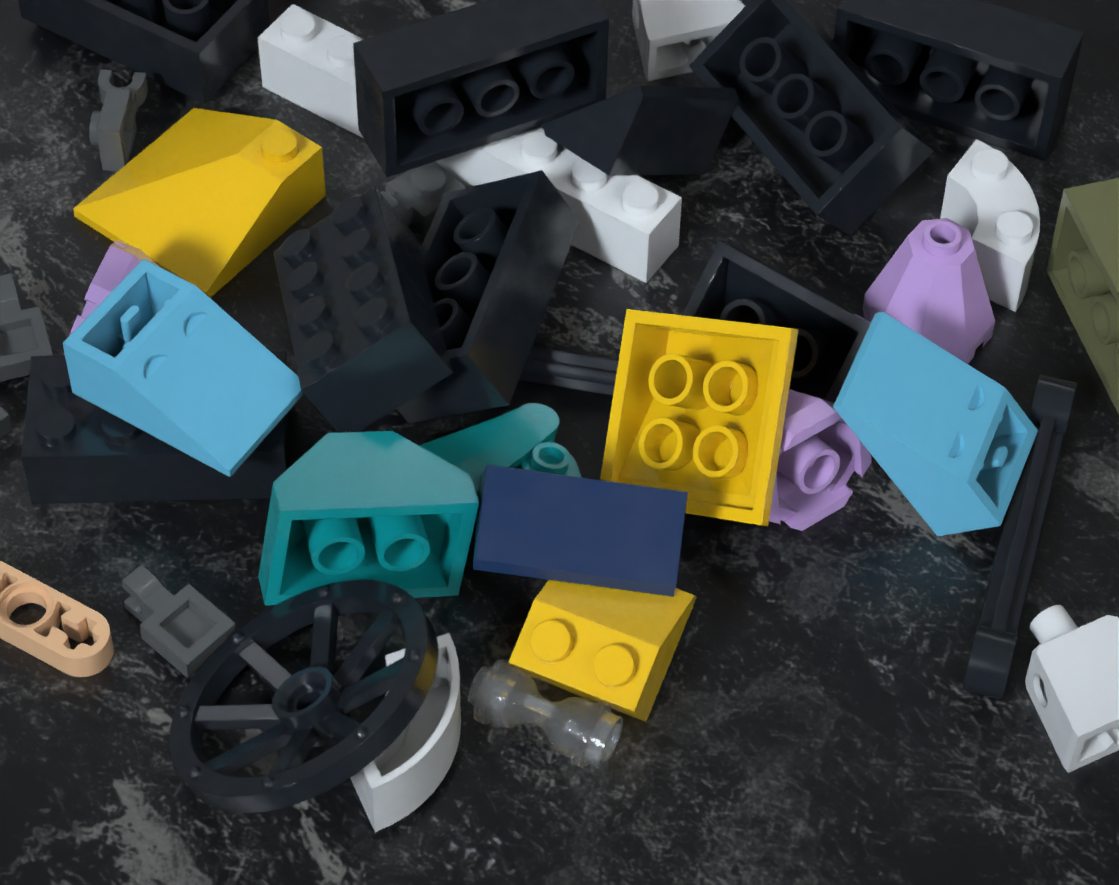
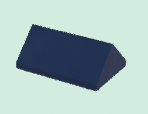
[473,464,687,597]

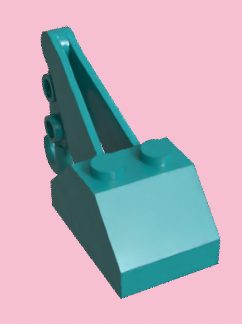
[258,403,581,606]

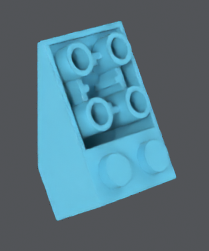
[63,259,304,477]
[833,312,1038,536]

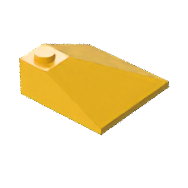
[73,108,326,298]
[600,309,798,526]

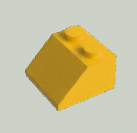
[509,580,697,722]

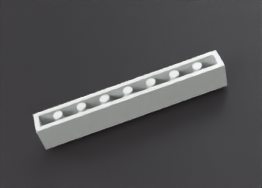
[258,4,682,283]

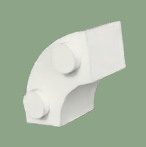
[940,139,1040,312]
[350,633,461,832]

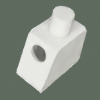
[632,0,745,82]
[1025,605,1119,773]

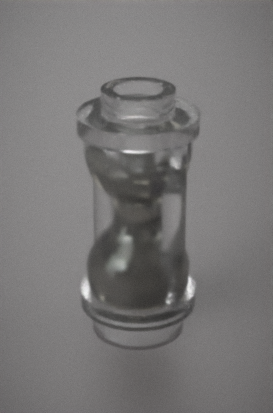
[468,658,623,768]

